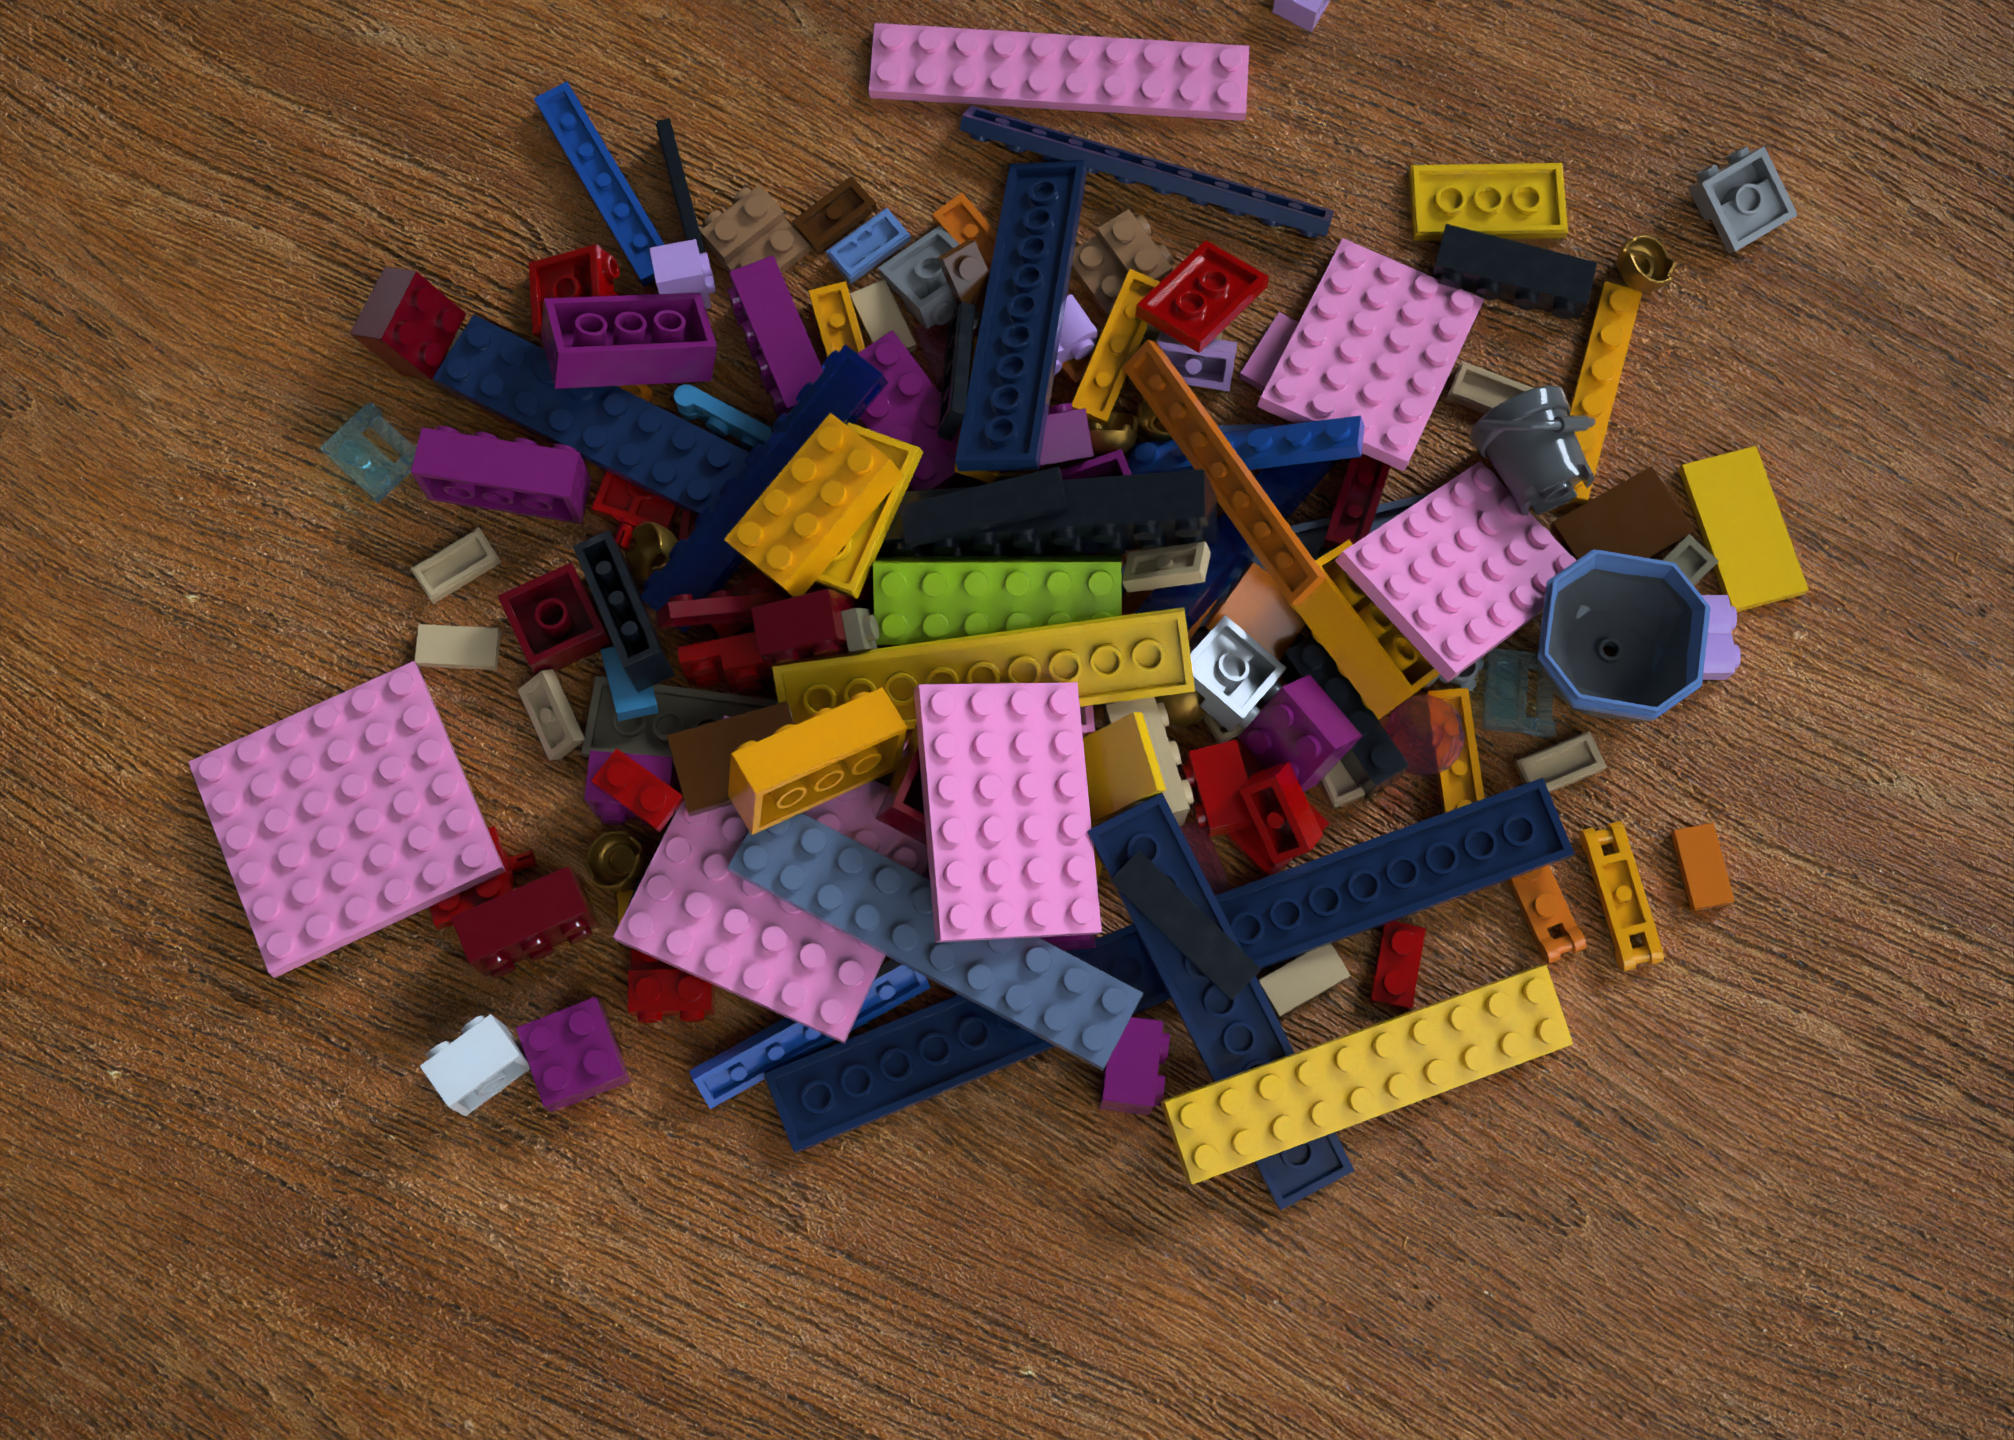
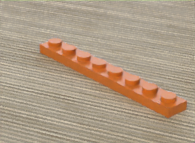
[1123,340,1327,606]

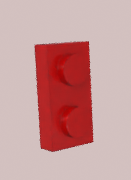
[591,748,684,832]
[1369,921,1426,1011]

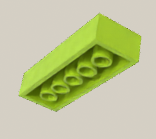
[873,555,1122,645]

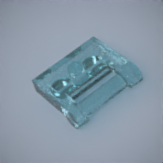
[320,403,417,504]
[1482,648,1556,737]

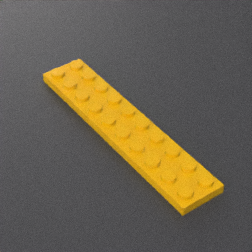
[772,607,1195,730]
[1160,965,1573,1185]

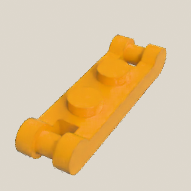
[1579,821,1664,972]

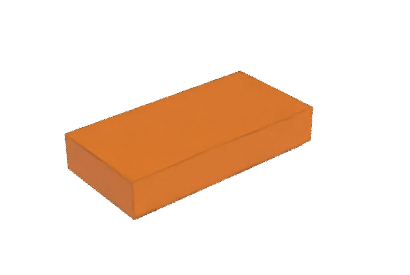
[1671,823,1735,912]

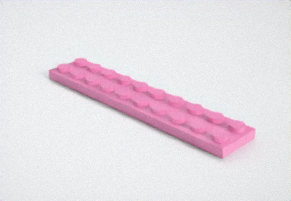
[869,23,1249,121]

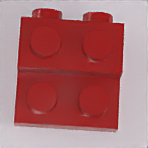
[528,244,619,339]
[677,632,774,695]
[628,948,715,1023]

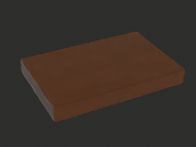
[1550,466,1695,560]
[667,701,794,817]

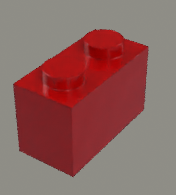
[1181,739,1255,838]
[1239,761,1323,864]

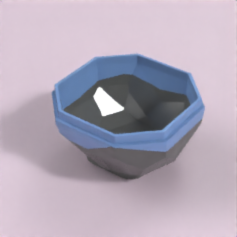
[1537,549,1711,722]

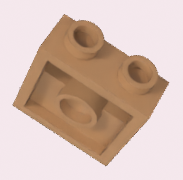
[700,185,811,274]
[1071,209,1174,319]

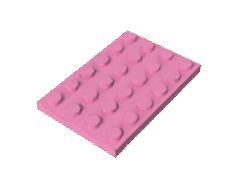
[1257,238,1484,471]
[1335,461,1577,682]
[914,682,1102,943]

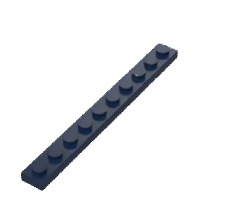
[959,106,1334,237]

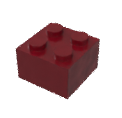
[350,267,466,380]
[498,562,612,675]

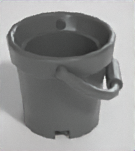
[1469,385,1596,516]

